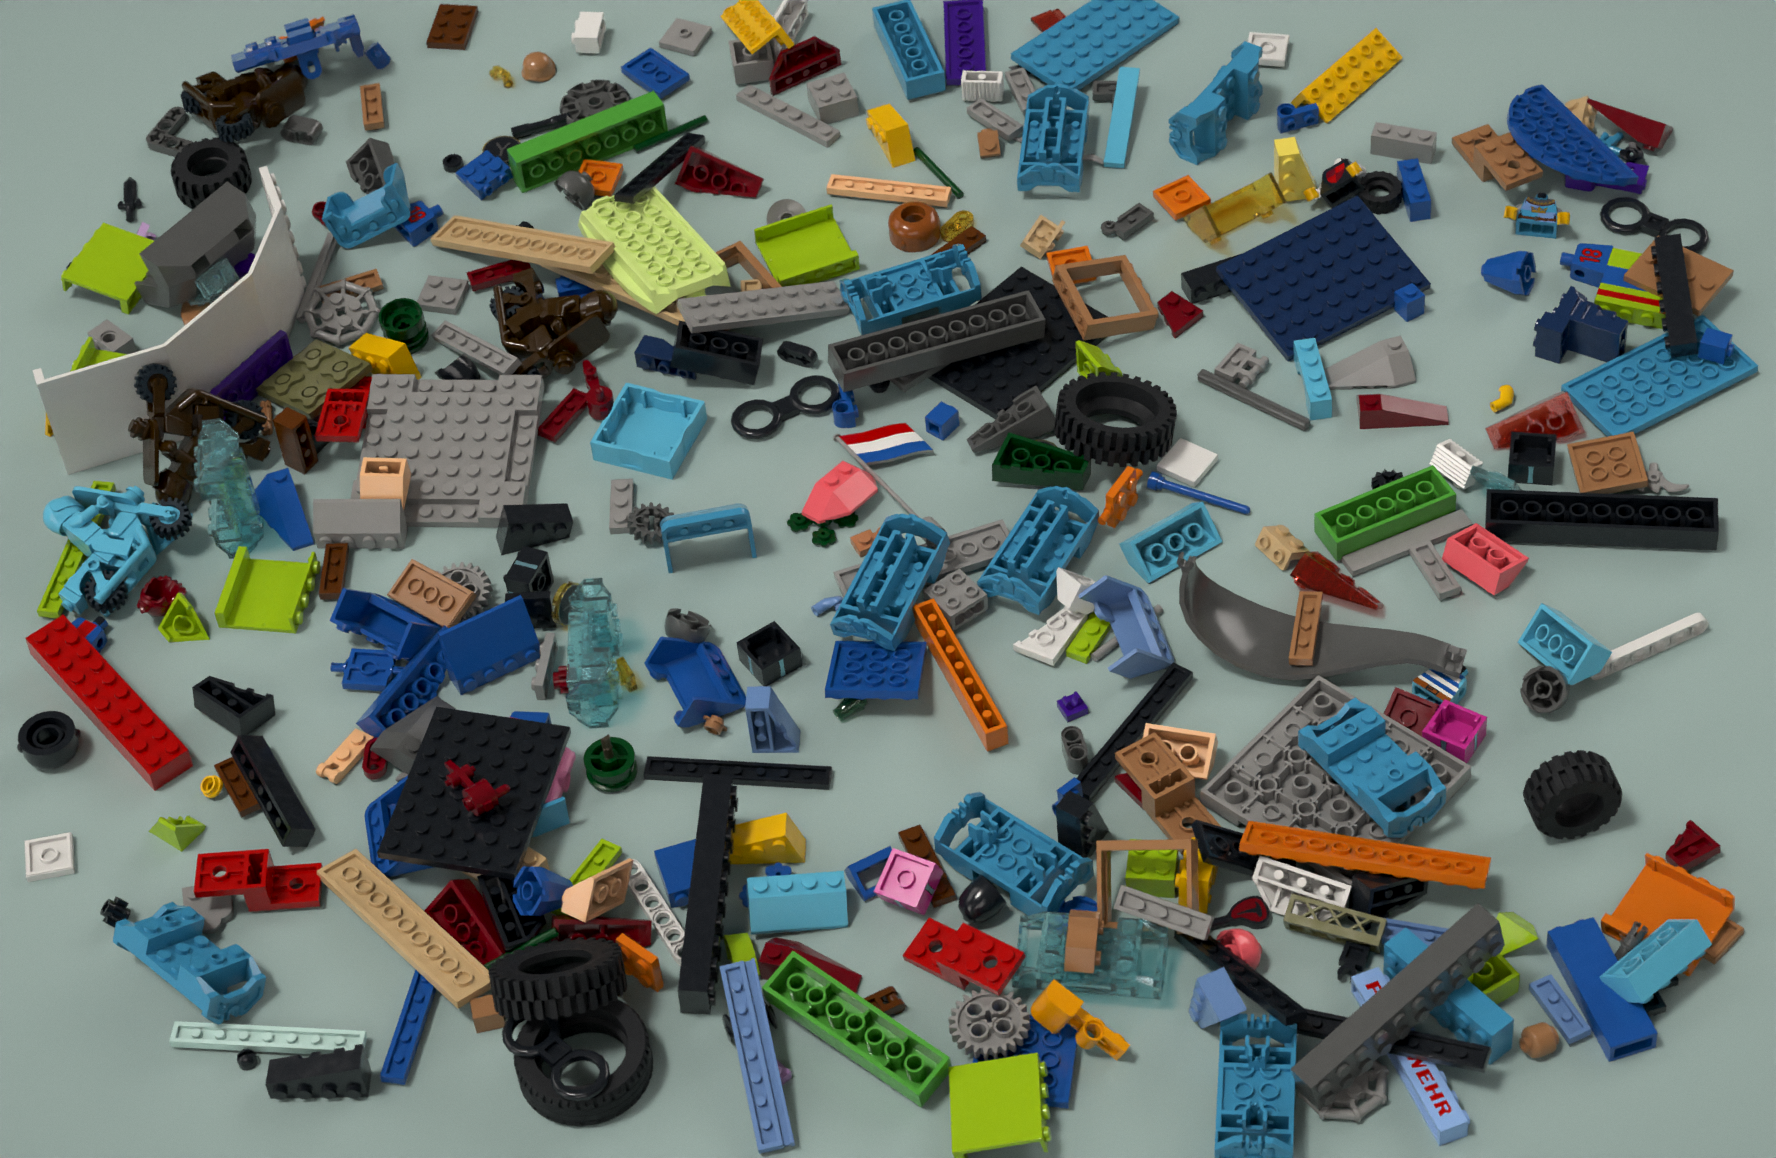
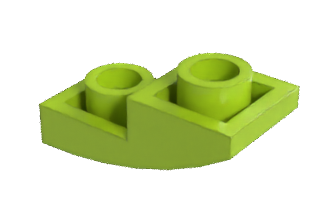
[723,933,760,976]

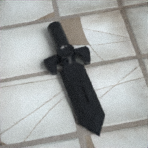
[118,177,142,222]

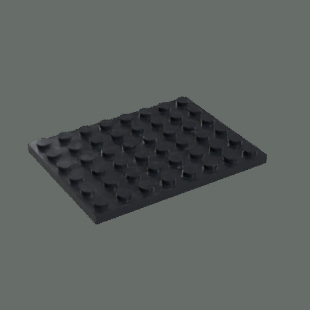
[928,266,1108,420]
[377,707,571,880]

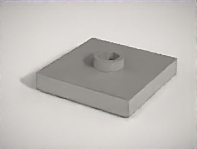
[659,18,712,56]

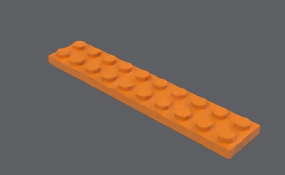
[1239,821,1491,889]

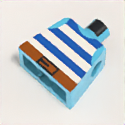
[1412,665,1468,705]

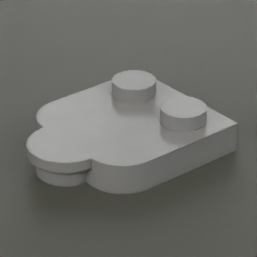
[182,886,234,934]

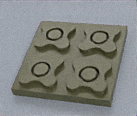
[256,339,373,420]

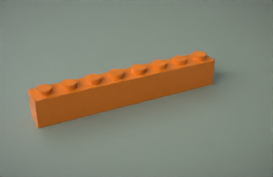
[913,598,1009,752]

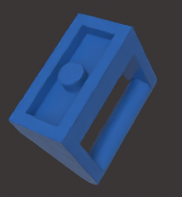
[844,846,892,901]

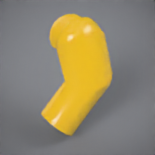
[1490,385,1514,412]

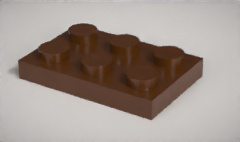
[426,4,479,50]

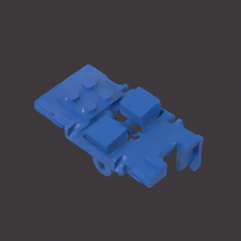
[231,14,364,79]

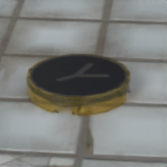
[482,136,521,167]
[551,581,584,626]

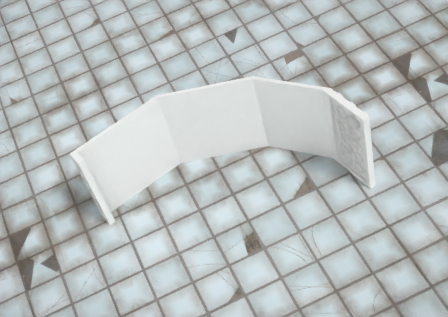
[32,166,307,475]

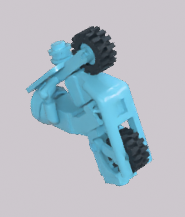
[43,486,192,617]

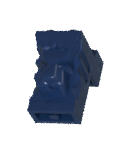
[1533,286,1628,364]

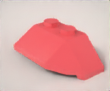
[802,461,878,524]

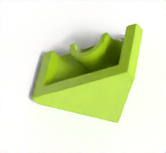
[158,593,210,642]
[149,815,206,852]
[1496,912,1539,957]

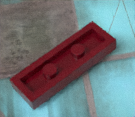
[466,260,531,292]
[537,388,588,442]

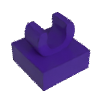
[1057,691,1088,722]

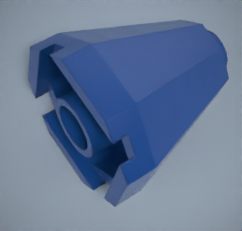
[1481,251,1536,296]
[513,866,573,916]

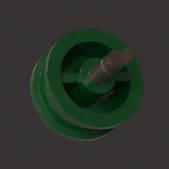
[583,734,638,792]

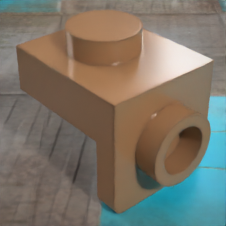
[977,128,1001,158]

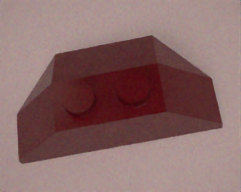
[769,36,841,96]

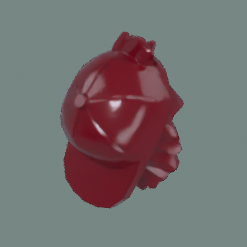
[137,575,187,617]

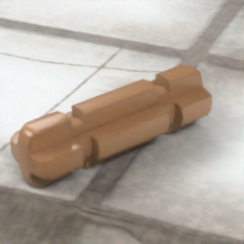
[260,400,273,436]

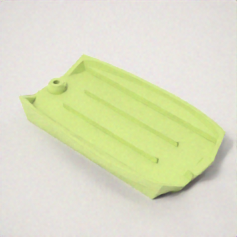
[578,186,731,314]

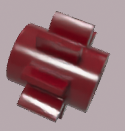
[553,665,578,694]

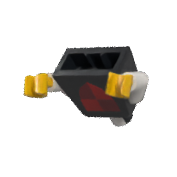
[1303,158,1366,208]

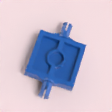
[330,648,404,691]

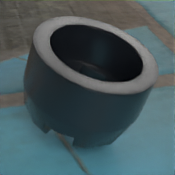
[237,1048,258,1071]

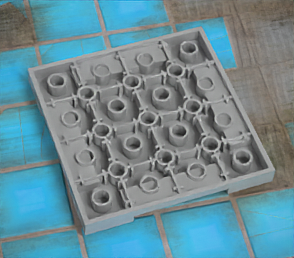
[350,374,545,528]
[1200,675,1471,886]

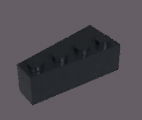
[265,1044,372,1100]

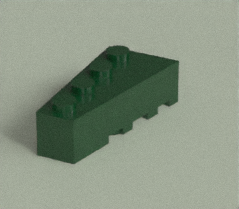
[992,432,1091,491]

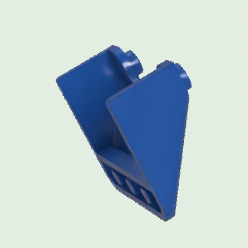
[644,636,746,728]
[365,775,434,878]

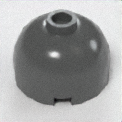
[554,171,595,210]
[664,608,711,643]
[1520,666,1570,713]

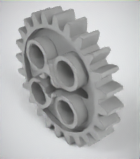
[436,562,493,624]
[949,987,1030,1061]

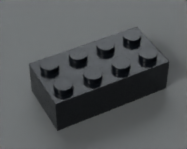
[670,321,763,385]

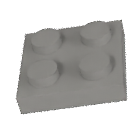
[417,275,469,315]

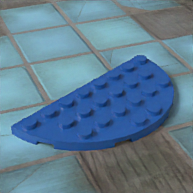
[1507,84,1639,186]

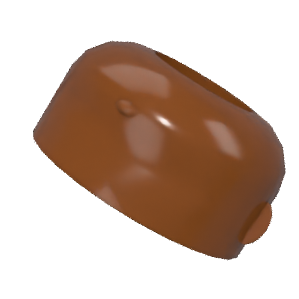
[888,201,941,252]

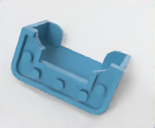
[322,163,411,248]

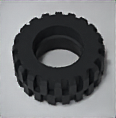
[170,137,252,209]
[1523,750,1623,839]

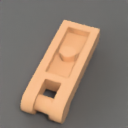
[316,728,374,784]

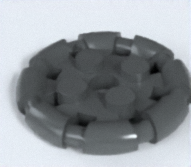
[559,79,631,125]

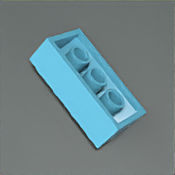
[1119,502,1222,583]
[1517,603,1612,685]
[747,871,848,935]
[1599,919,1712,1004]

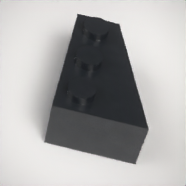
[496,503,573,556]
[1056,790,1109,858]

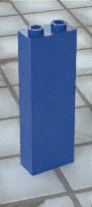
[1546,917,1658,1062]

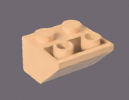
[360,457,411,510]

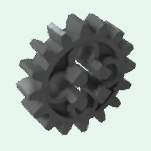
[627,502,674,545]

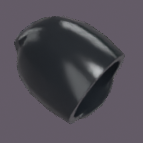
[435,354,480,380]
[958,874,1007,923]

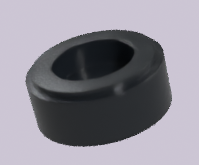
[443,154,464,173]

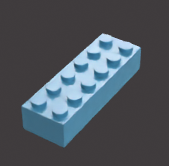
[872,0,946,100]
[1383,928,1514,1065]

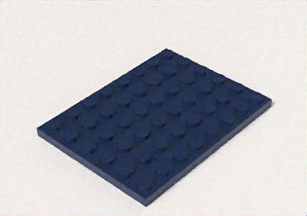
[1216,195,1431,361]

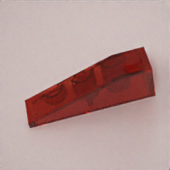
[1485,391,1585,449]
[1290,551,1384,610]

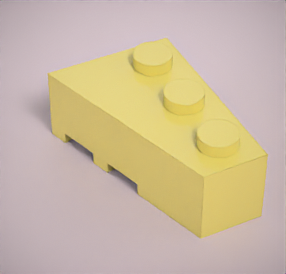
[1274,137,1317,203]

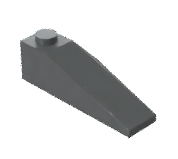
[346,138,394,194]
[966,386,1055,453]
[370,696,456,774]

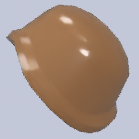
[521,52,556,82]

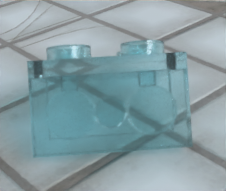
[188,258,240,306]

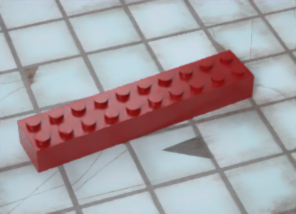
[25,614,193,791]

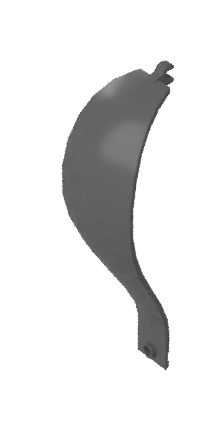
[1177,552,1467,680]

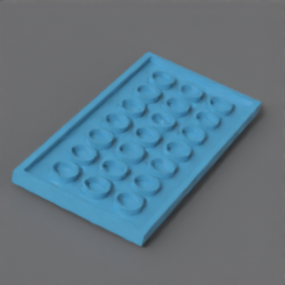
[1011,0,1180,90]
[1561,315,1758,437]

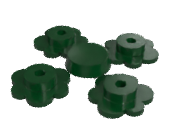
[787,511,859,547]

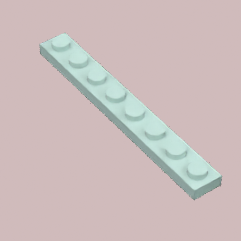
[169,1021,367,1055]

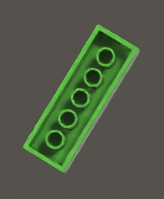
[1314,465,1456,561]

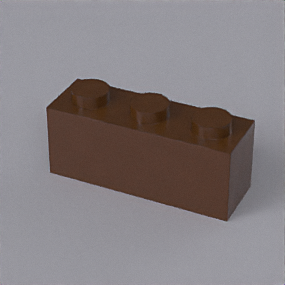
[273,407,318,475]

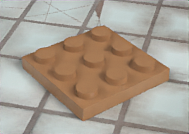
[1567,432,1648,494]

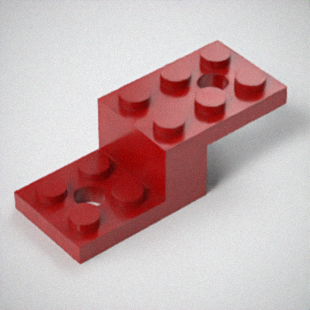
[315,376,372,442]
[194,849,323,912]
[902,917,1026,996]

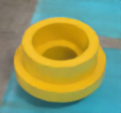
[200,775,223,798]

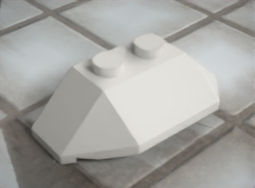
[769,0,809,62]
[1252,856,1353,922]

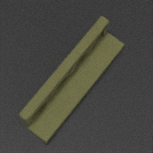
[1283,894,1387,954]

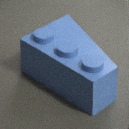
[745,686,801,753]
[1188,967,1247,1029]

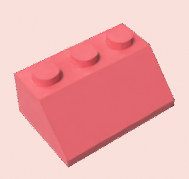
[1442,523,1529,595]

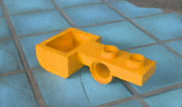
[1031,979,1130,1061]

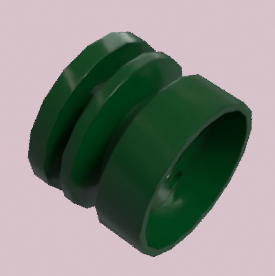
[379,298,429,354]

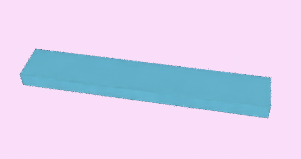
[1104,67,1140,168]

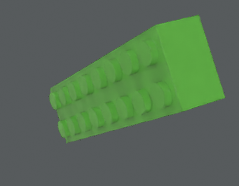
[507,91,668,193]
[762,951,952,1108]

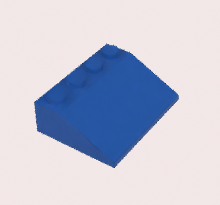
[438,595,541,695]

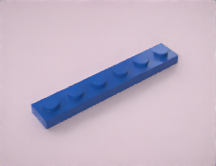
[380,969,437,1085]

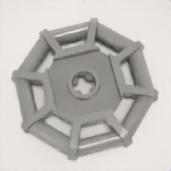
[302,279,381,347]
[1296,1059,1389,1122]

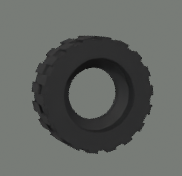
[1356,171,1402,215]

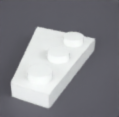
[1013,608,1088,666]

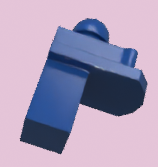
[364,42,391,69]

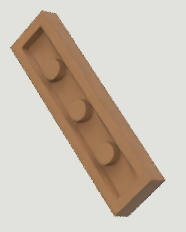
[1289,591,1323,666]

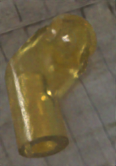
[489,66,513,88]

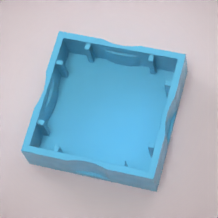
[590,383,707,480]

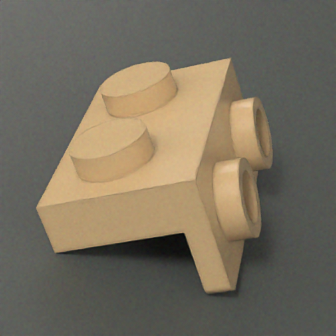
[1565,96,1598,131]
[1020,215,1065,260]
[1255,525,1310,570]

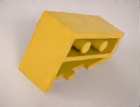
[866,104,915,168]
[348,333,421,379]
[730,812,806,865]
[1175,837,1218,914]

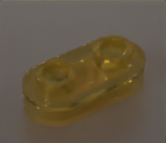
[940,210,974,243]

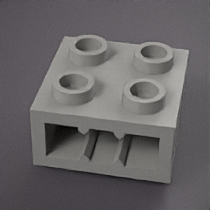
[923,568,988,631]

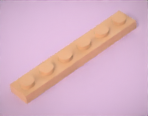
[826,174,952,207]

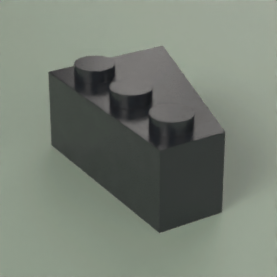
[192,676,276,736]
[1347,871,1428,932]

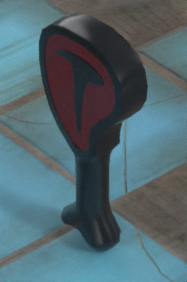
[1210,896,1270,930]

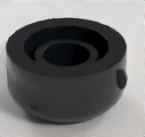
[17,711,81,769]

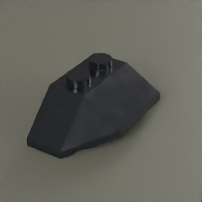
[477,875,546,951]

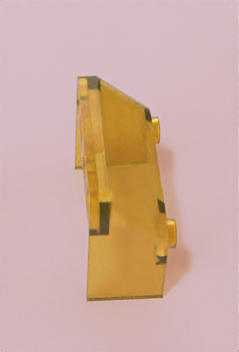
[1183,172,1286,245]

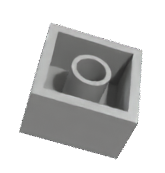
[729,39,774,85]
[806,72,859,124]

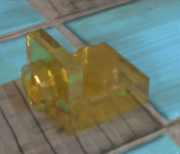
[603,657,637,693]

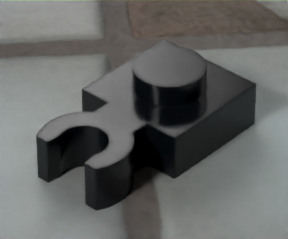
[1337,940,1370,984]

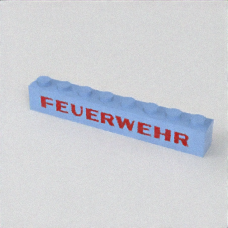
[1351,967,1470,1146]

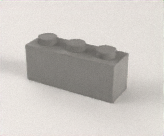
[1370,122,1437,164]

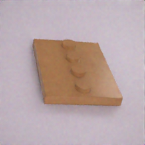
[1623,236,1734,316]

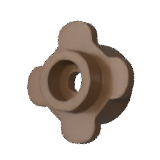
[703,715,727,735]

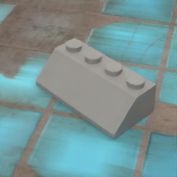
[313,499,408,549]

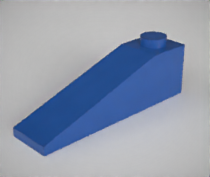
[250,468,314,551]

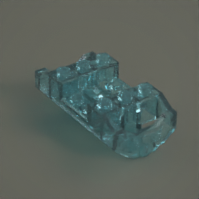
[194,418,264,559]
[566,578,624,729]
[1011,911,1169,1000]

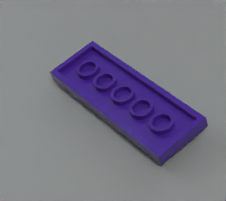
[943,0,986,85]
[209,330,293,420]

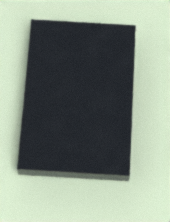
[1191,820,1259,876]

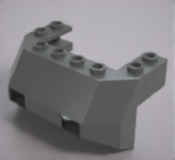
[134,182,256,308]

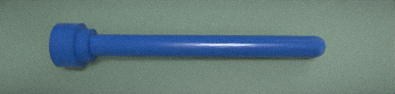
[1147,471,1250,514]

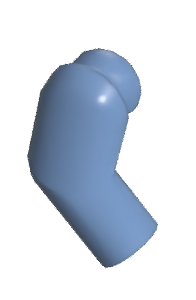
[811,596,843,616]

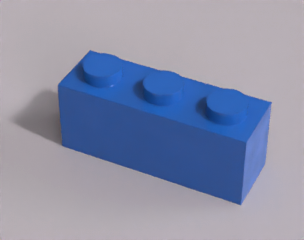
[1397,158,1431,222]

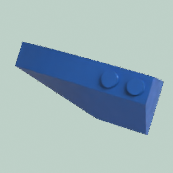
[356,625,448,738]

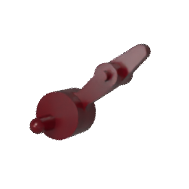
[582,360,614,420]
[444,760,510,816]

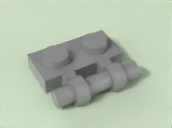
[1214,343,1269,389]

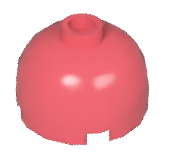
[1216,928,1262,970]

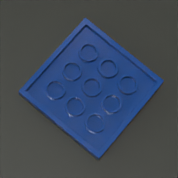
[825,641,927,700]
[972,1015,1078,1108]

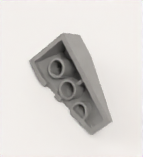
[1324,336,1416,390]

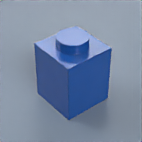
[1394,283,1425,322]
[1698,328,1735,365]
[925,401,960,441]

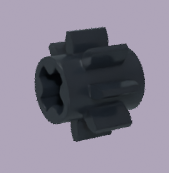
[100,896,131,928]

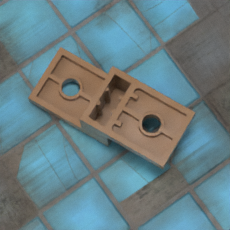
[1452,124,1543,191]
[1115,732,1221,855]

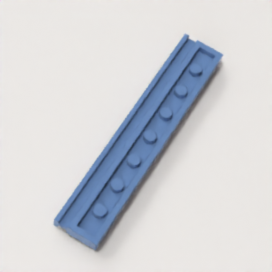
[719,958,795,1154]

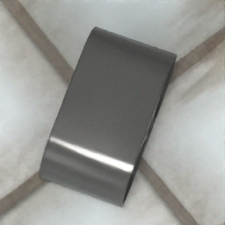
[280,115,323,145]
[1061,726,1088,775]

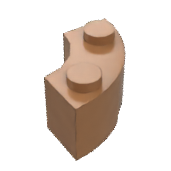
[1064,910,1104,973]

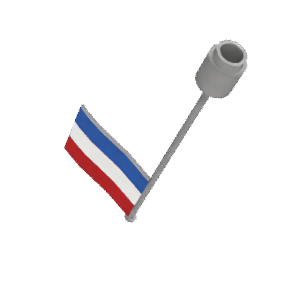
[833,423,946,548]

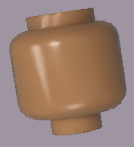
[1519,1022,1559,1059]

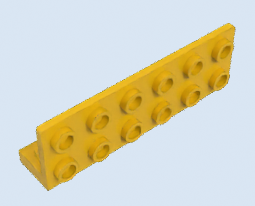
[720,0,795,54]
[1291,28,1402,123]

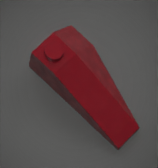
[1587,98,1673,152]
[675,146,764,198]
[1356,394,1449,429]
[424,879,505,965]
[551,915,652,947]
[758,937,862,993]

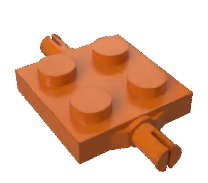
[1097,466,1143,528]

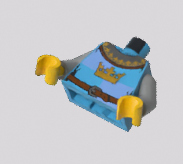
[1503,193,1570,239]

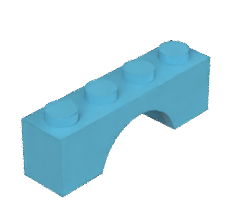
[1293,338,1332,421]

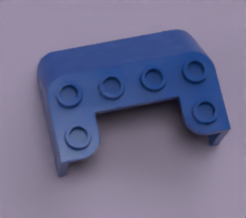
[330,588,442,661]

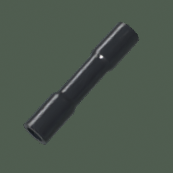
[511,113,571,139]

